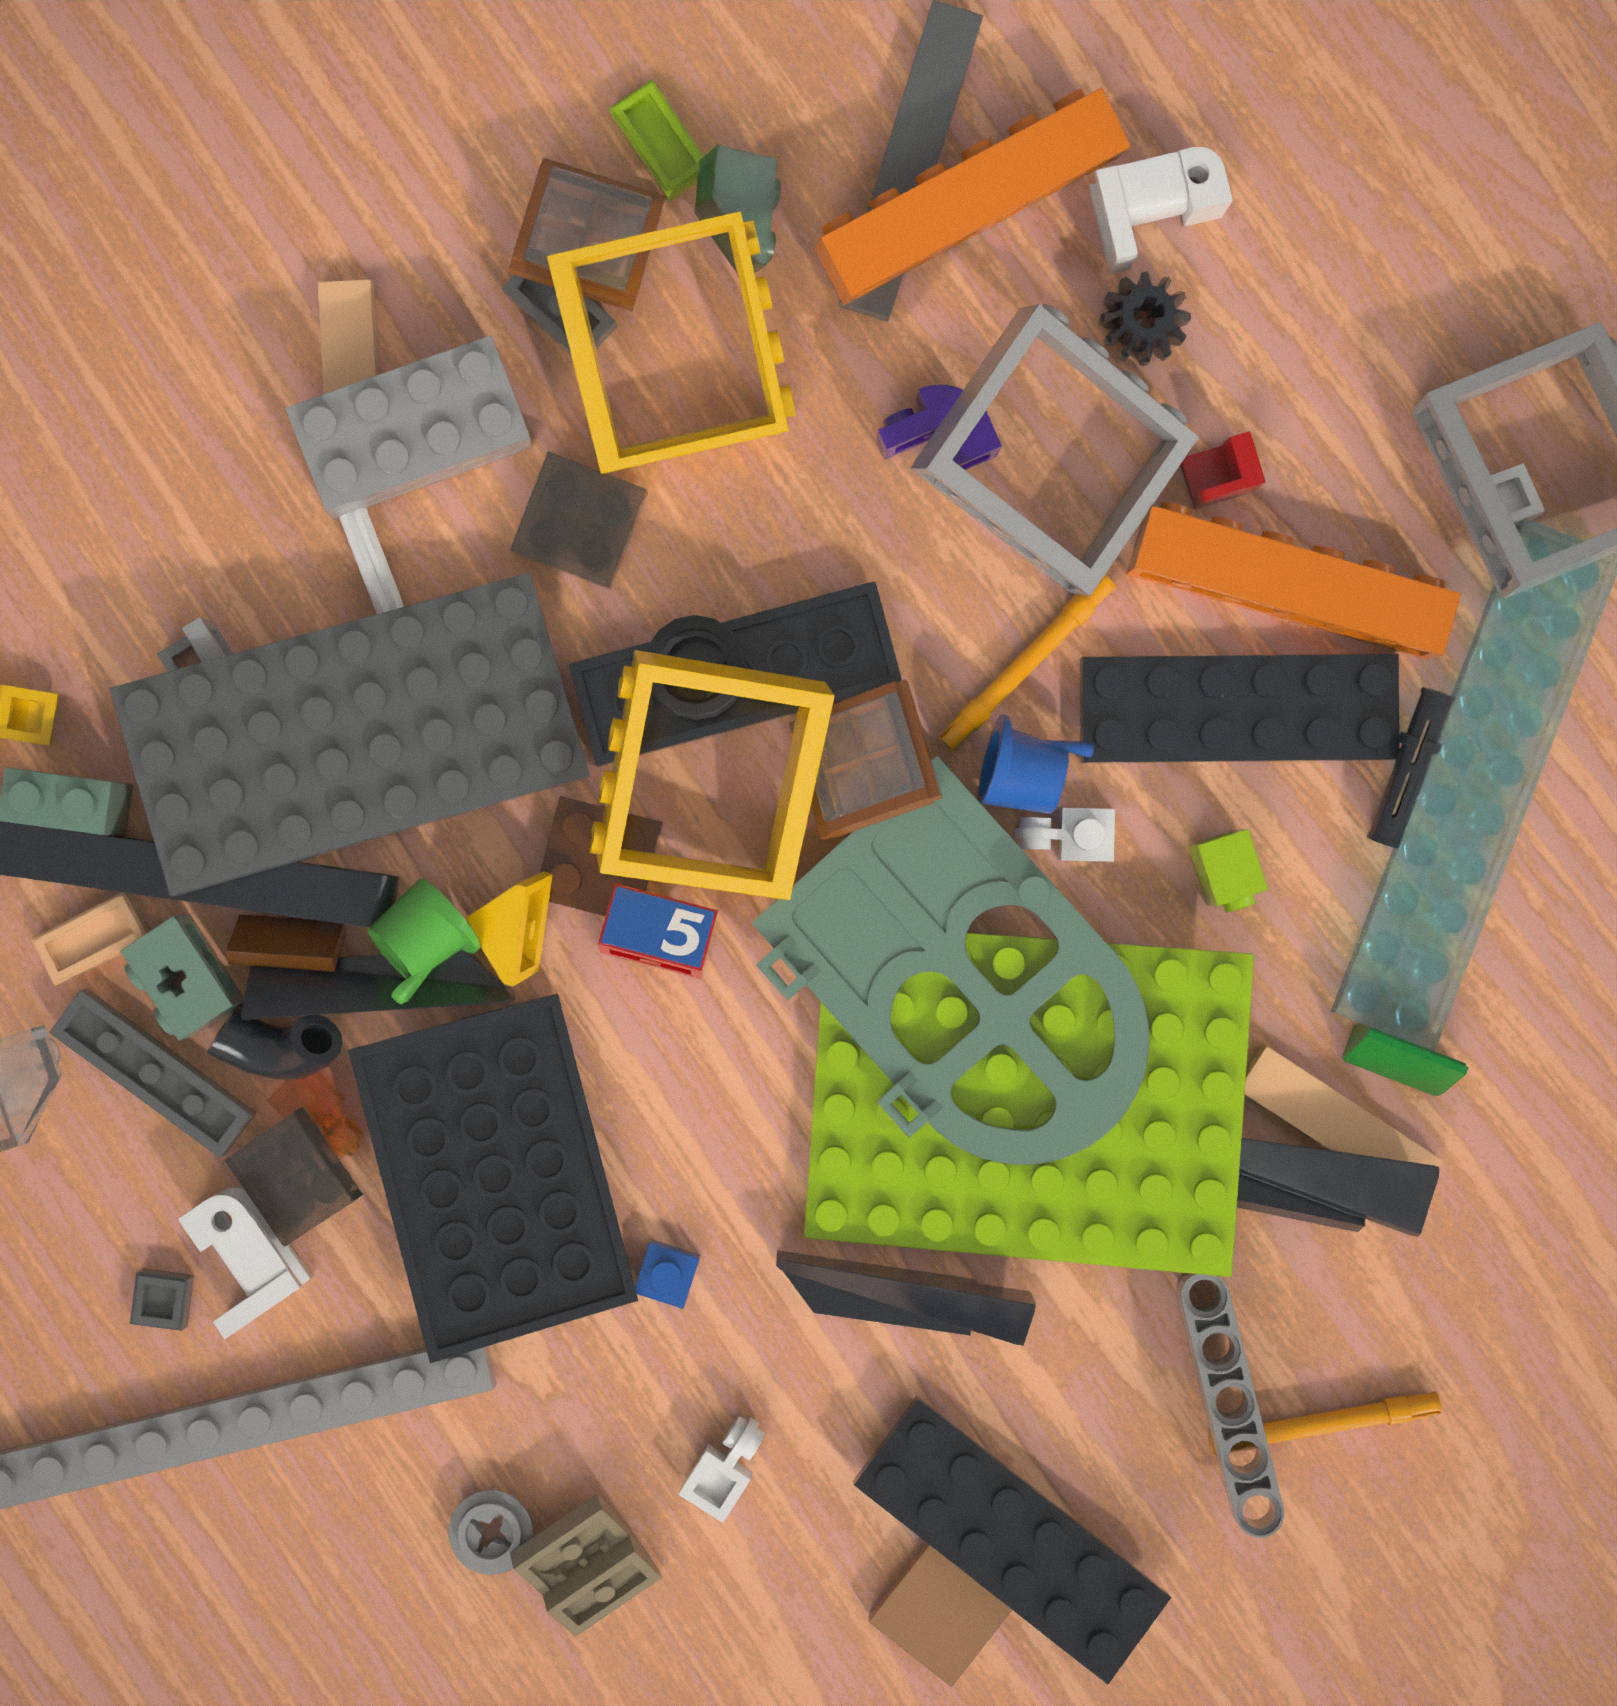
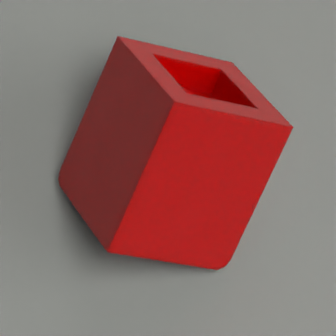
[1180,431,1266,510]

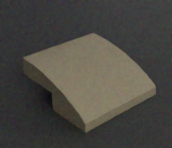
[510,1494,662,1637]

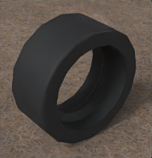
[647,615,747,720]

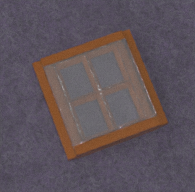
[509,157,666,312]
[789,679,943,840]

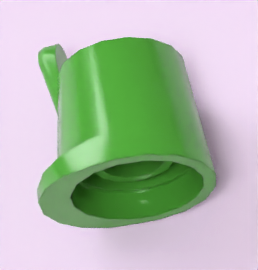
[368,878,481,1004]

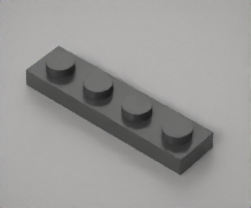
[49,989,257,1158]

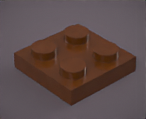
[540,796,663,916]

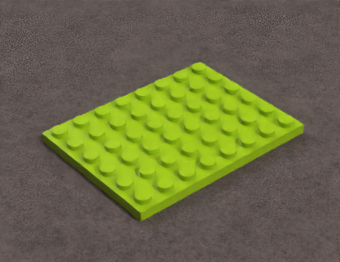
[804,932,1254,1277]

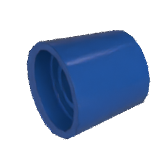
[977,714,1094,814]

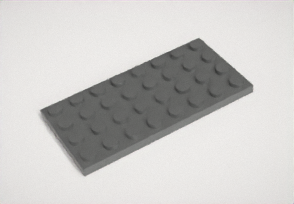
[109,572,590,897]

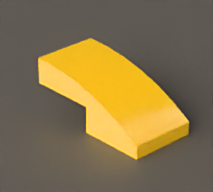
[0,685,59,746]

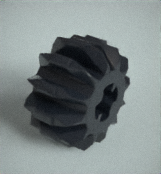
[1098,271,1191,367]

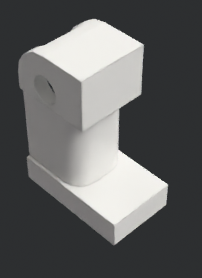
[1089,147,1233,274]
[178,1186,313,1339]

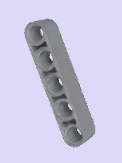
[1177,1273,1284,1538]

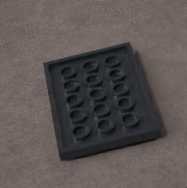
[348,993,638,1364]

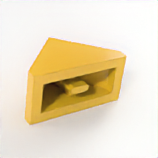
[465,871,553,987]

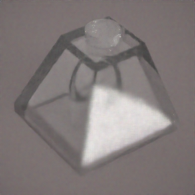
[0,1025,61,1152]

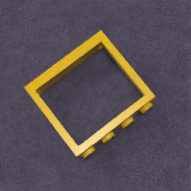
[547,211,796,474]
[589,650,835,900]

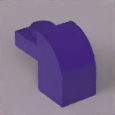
[876,384,1002,470]

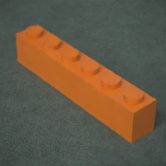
[814,88,1131,306]
[1127,502,1462,660]

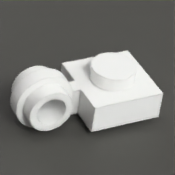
[1014,808,1115,862]
[678,1416,766,1523]

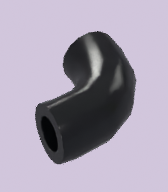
[207,1007,343,1080]

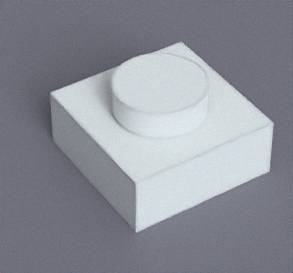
[1491,463,1545,526]

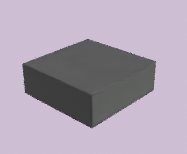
[130,1268,194,1331]

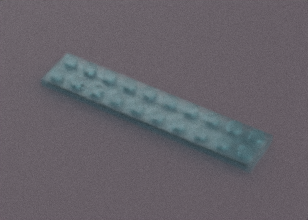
[1330,519,1617,1051]

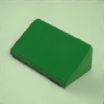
[1343,1023,1469,1096]

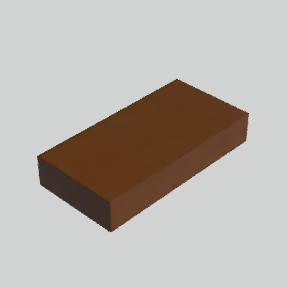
[226,915,346,972]

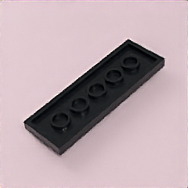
[569,581,902,767]
[1080,654,1400,763]
[853,1396,1172,1685]

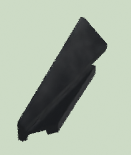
[242,950,516,1020]
[1237,1138,1440,1237]
[776,1250,1036,1346]

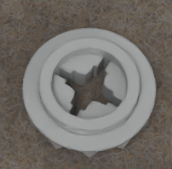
[448,1487,534,1575]

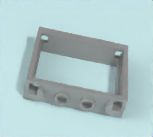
[910,304,1199,596]
[1411,322,1617,600]

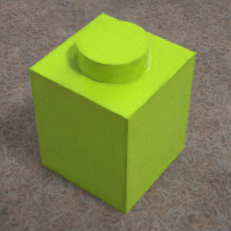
[1188,829,1268,913]

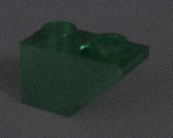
[694,145,781,273]

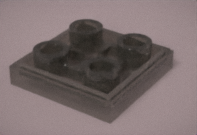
[510,451,648,590]
[224,1106,363,1247]

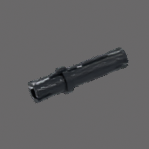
[1367,687,1455,848]

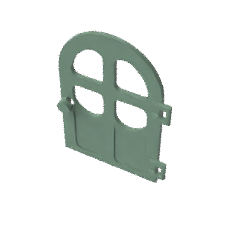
[752,756,1149,1165]

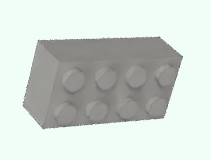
[285,335,532,519]

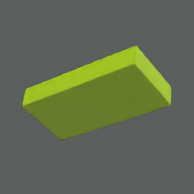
[609,80,712,202]

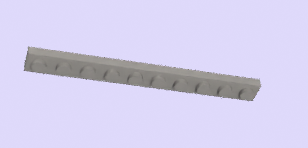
[0,1347,496,1509]

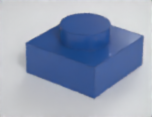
[635,1239,701,1309]

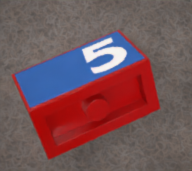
[598,883,718,979]

